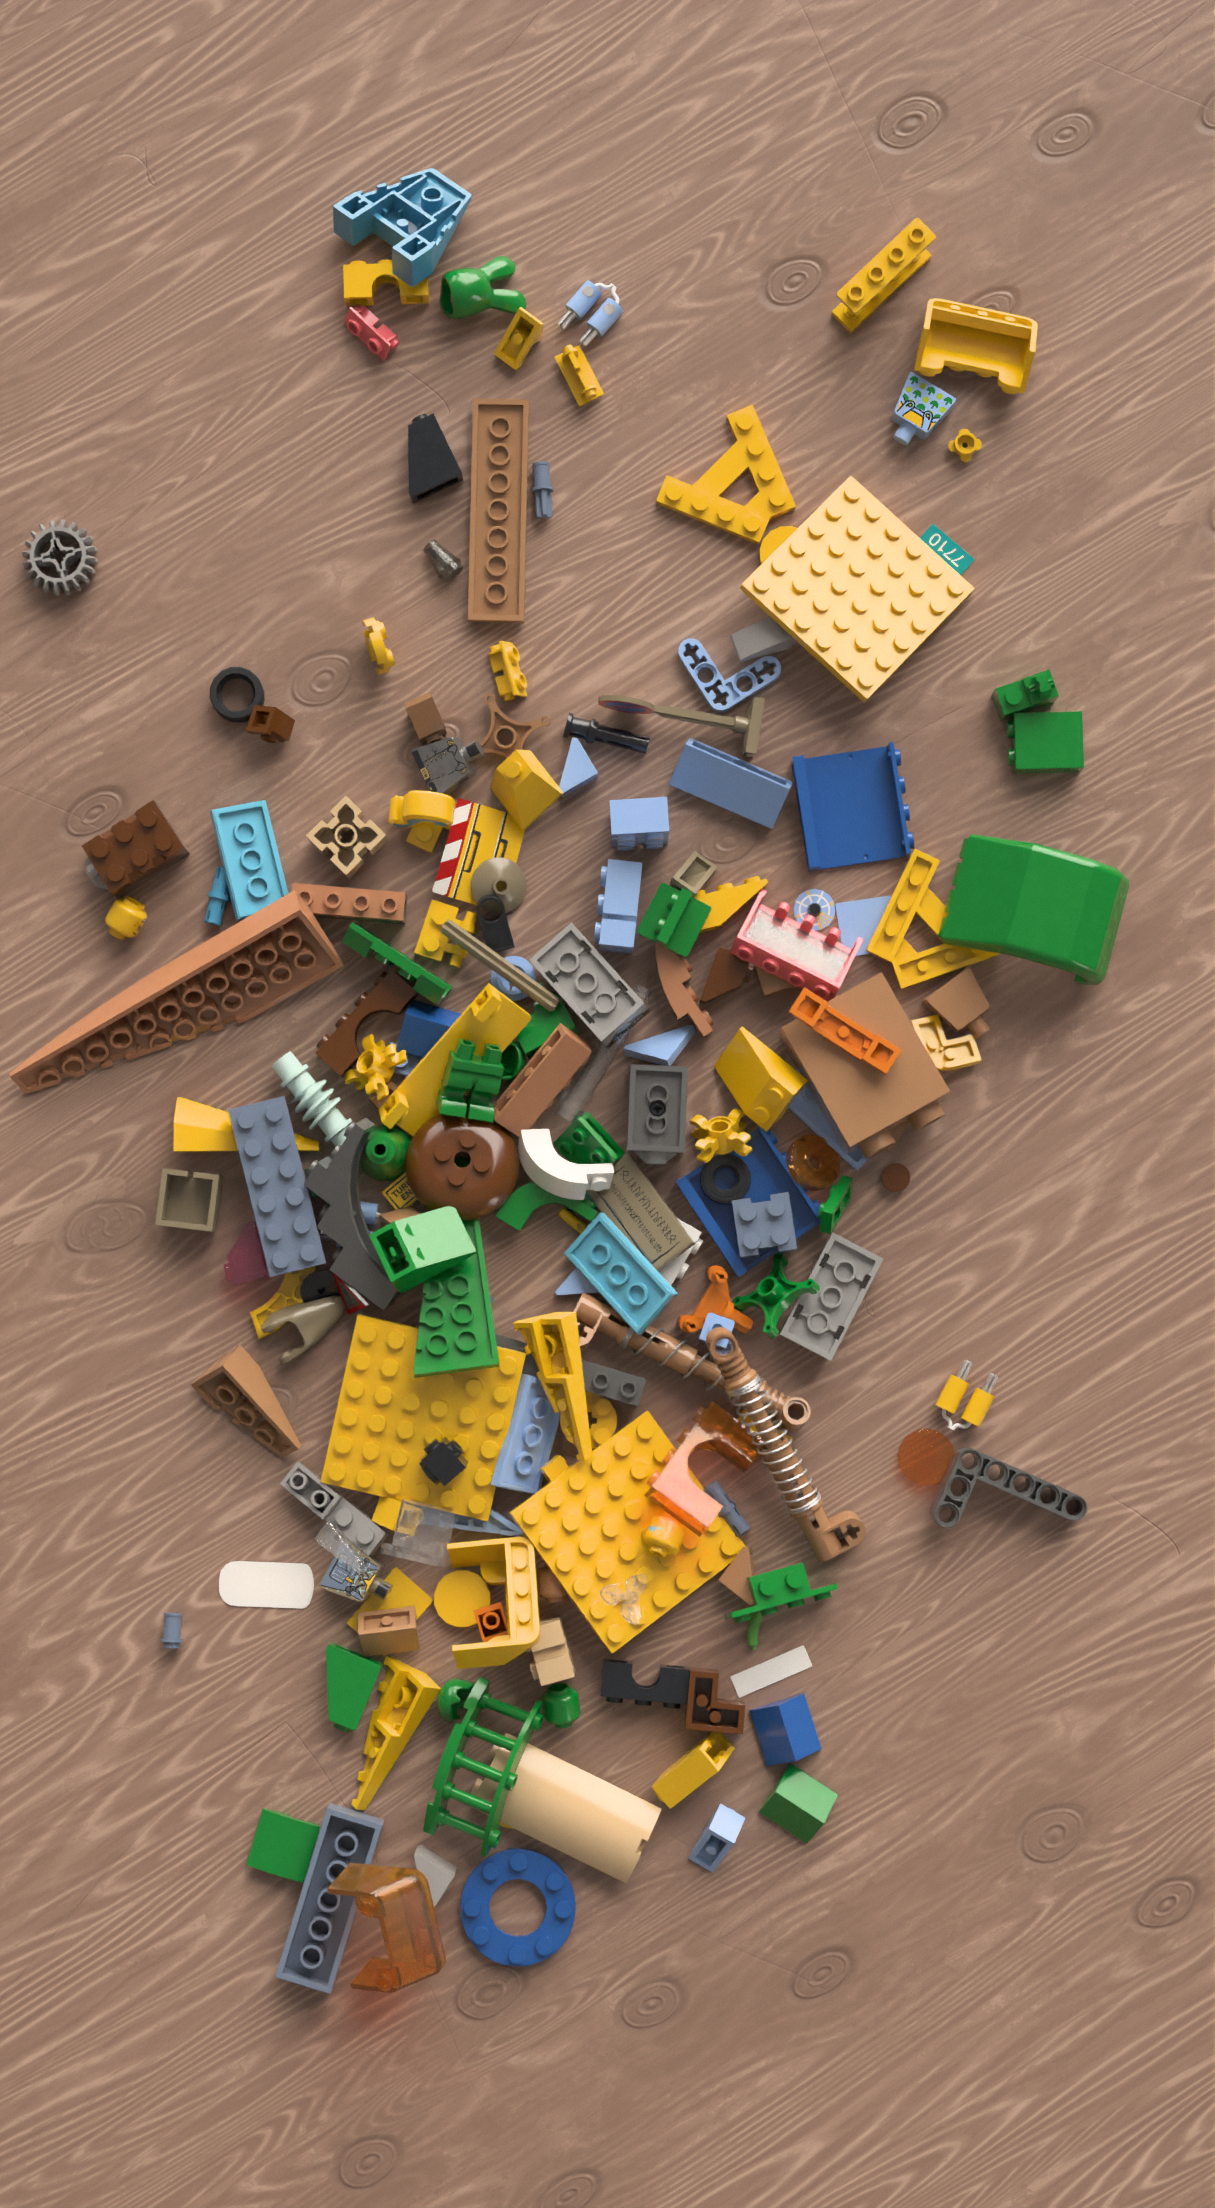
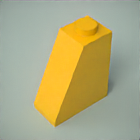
[652,1731,735,1809]

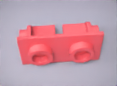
[344,304,400,361]

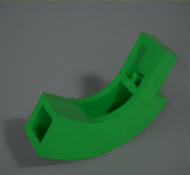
[496,1182,598,1232]

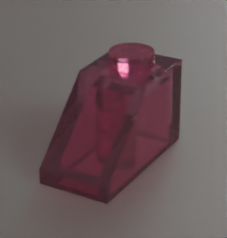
[224,1221,268,1285]

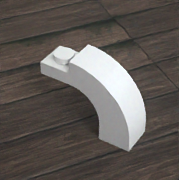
[517,1129,614,1200]

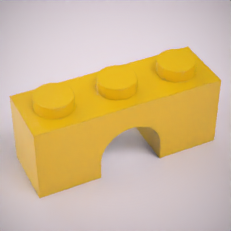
[343,260,430,306]

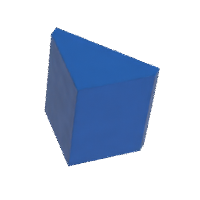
[396,1000,461,1059]
[750,1693,821,1766]

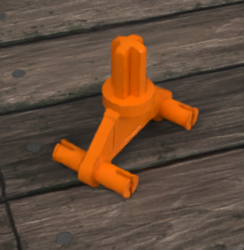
[677,1265,754,1334]

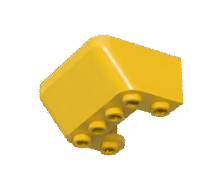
[914,298,1038,394]

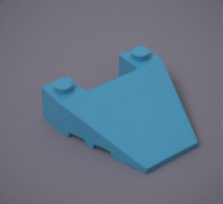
[333,168,472,287]

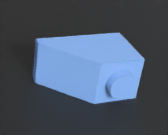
[688,1804,745,1873]

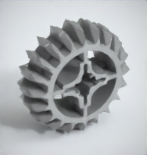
[22,519,99,596]

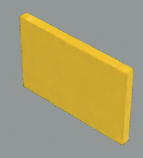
[347,1567,434,1657]

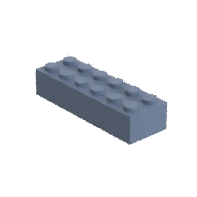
[227,1096,326,1277]
[275,1803,385,1994]

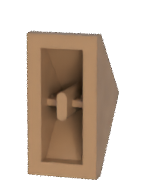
[718,1547,755,1606]

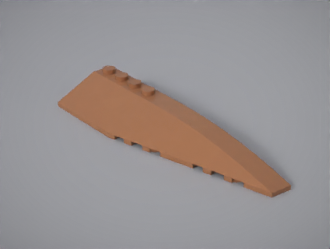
[9,890,344,1094]

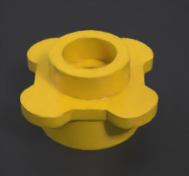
[948,429,982,462]

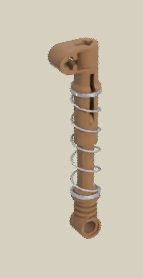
[573,1292,811,1432]

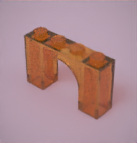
[644,1401,763,1537]

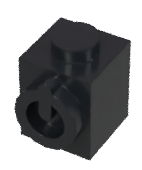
[419,1437,468,1486]

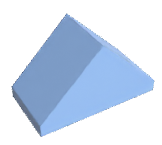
[559,737,598,797]

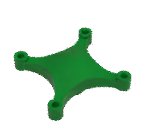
[732,1252,820,1339]

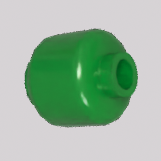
[541,1683,581,1728]

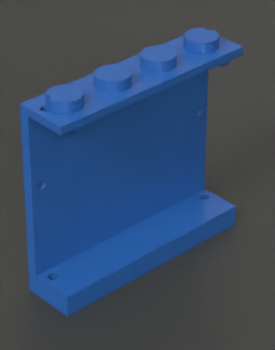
[791,742,914,872]

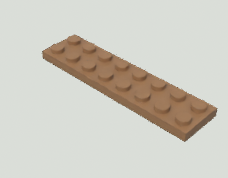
[468,398,529,623]

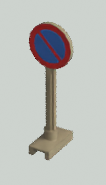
[598,695,765,758]

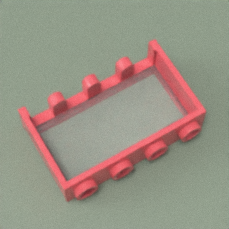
[730,889,863,1001]

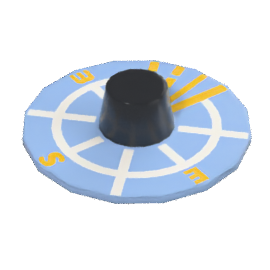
[793,889,836,931]

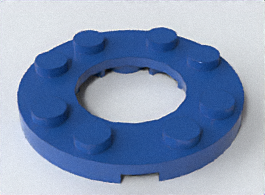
[460,1848,576,1966]

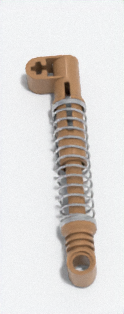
[706,1327,866,1561]

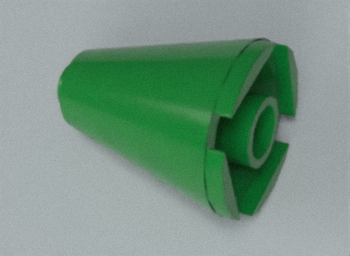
[360,1125,410,1181]

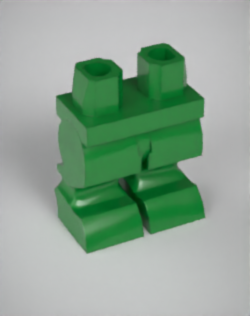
[436,1039,504,1122]

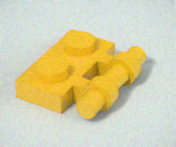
[414,899,477,968]

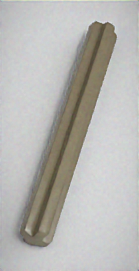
[441,920,560,1012]

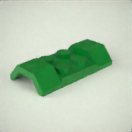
[342,922,453,1005]

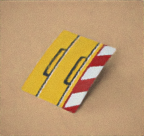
[432,798,525,905]

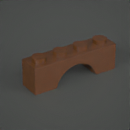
[315,970,419,1078]

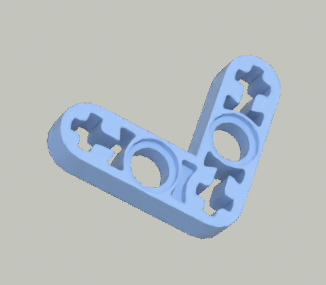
[678,638,781,713]

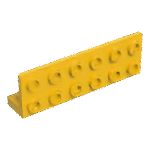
[378,983,531,1136]

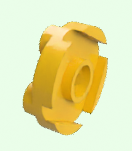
[362,617,395,675]
[560,1392,617,1449]

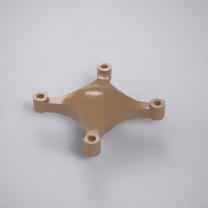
[480,693,551,759]

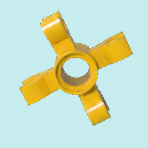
[344,1034,407,1101]
[690,1108,752,1163]

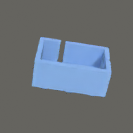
[609,797,669,851]
[594,859,642,954]

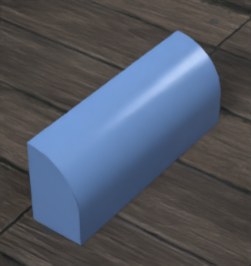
[669,738,793,829]

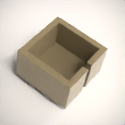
[155,1168,223,1233]

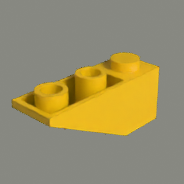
[693,876,768,934]

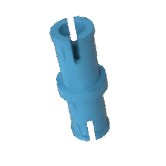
[203,867,230,926]

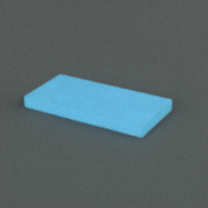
[210,800,289,921]
[564,1213,678,1335]

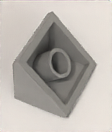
[414,1845,457,1913]

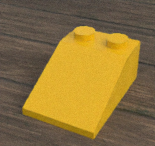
[714,1026,808,1132]

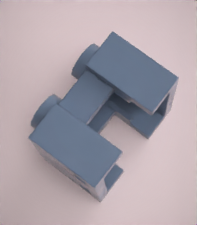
[732,1192,798,1260]

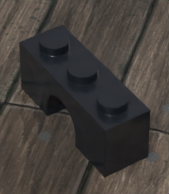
[601,1659,690,1709]

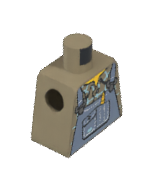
[318,1538,393,1602]

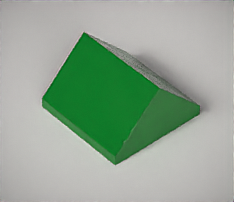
[758,1763,838,1843]

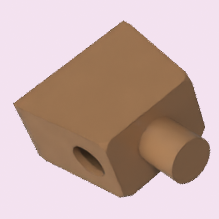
[923,967,990,1039]

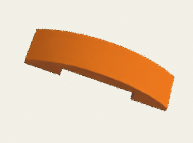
[789,987,901,1075]

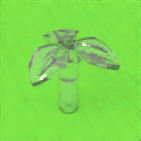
[600,1574,647,1625]

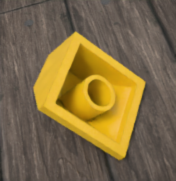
[490,750,564,830]

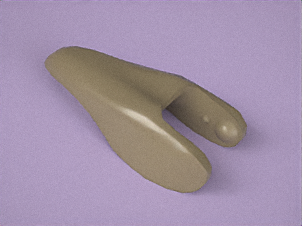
[261,1296,347,1364]

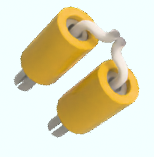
[935,1360,998,1431]

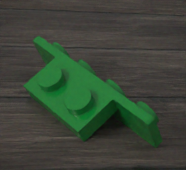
[724,1562,838,1624]

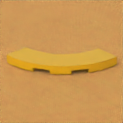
[250,1266,316,1339]

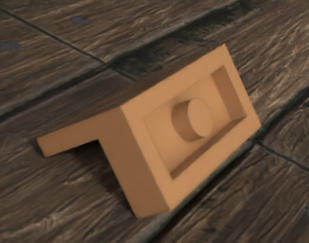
[358,1606,420,1657]

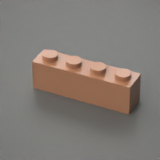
[493,1023,592,1137]

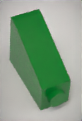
[326,1642,383,1733]

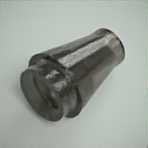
[423,540,463,582]

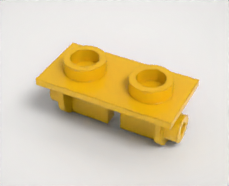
[554,345,604,407]
[488,641,527,702]

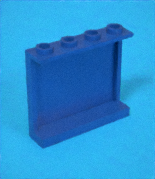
[675,1127,821,1278]

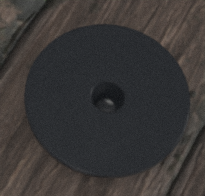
[300,1270,341,1303]

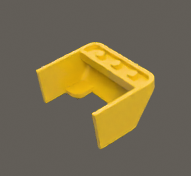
[447,1537,540,1669]

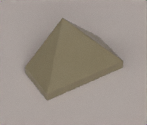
[670,851,717,897]

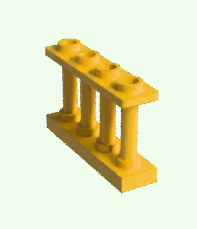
[831,218,936,334]

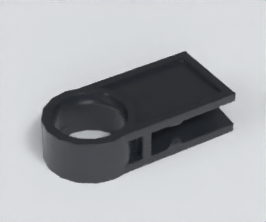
[476,894,515,953]

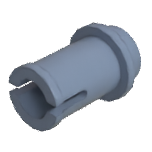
[160,1612,183,1648]

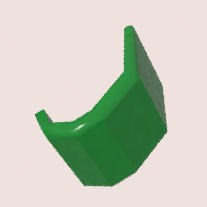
[938,834,1129,985]

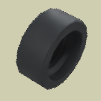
[210,667,265,723]

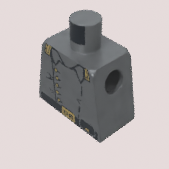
[411,737,484,796]

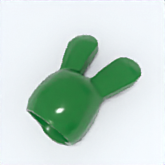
[439,256,527,319]

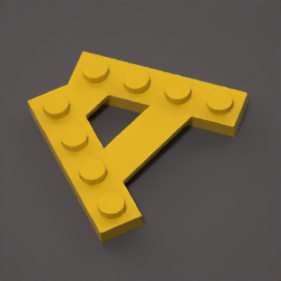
[656,405,796,545]
[866,849,1001,990]

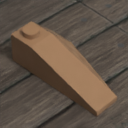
[191,1345,301,1458]

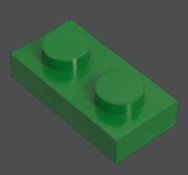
[818,1175,853,1234]

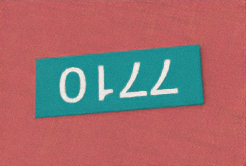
[920,523,975,575]

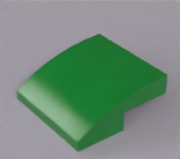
[246,1808,320,1883]

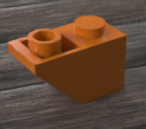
[474,1602,518,1658]

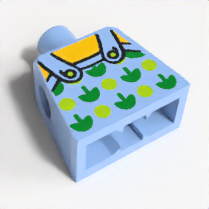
[891,372,956,446]

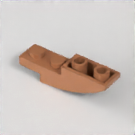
[655,943,714,1039]

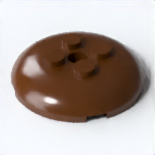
[405,1114,519,1221]

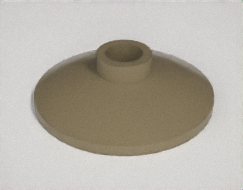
[471,857,527,914]

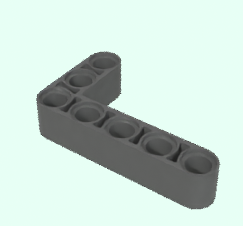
[930,1447,1087,1528]

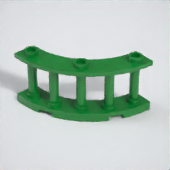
[423,1677,544,1857]

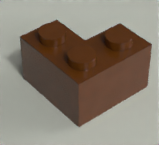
[685,1667,745,1734]

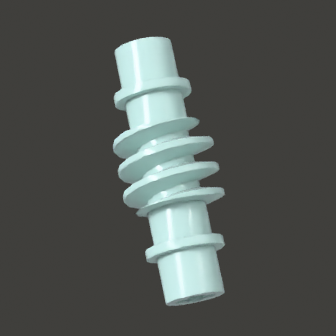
[271,1051,353,1147]

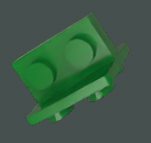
[637,883,711,957]
[553,1111,625,1165]

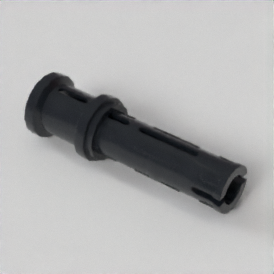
[563,712,650,754]

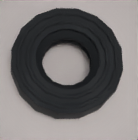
[700,1153,751,1204]

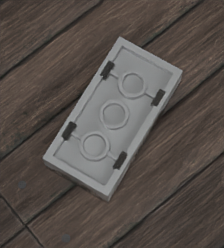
[529,922,650,1049]
[779,1232,883,1361]

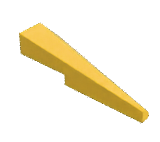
[174,1097,320,1152]
[513,1312,592,1460]
[351,1656,441,1810]

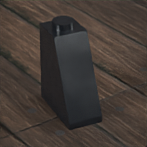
[408,413,463,504]

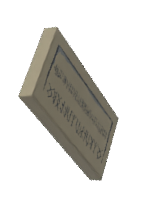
[586,1154,695,1272]

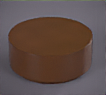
[881,1163,910,1192]

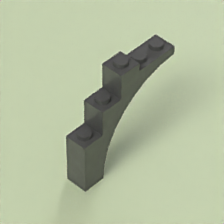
[303,1118,401,1310]

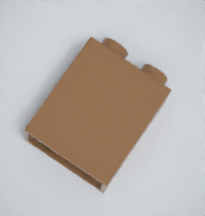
[779,972,950,1159]

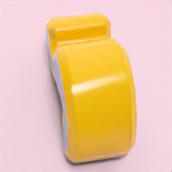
[388,791,455,828]

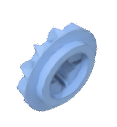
[491,956,536,1001]

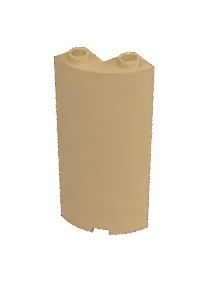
[470,1733,661,1883]

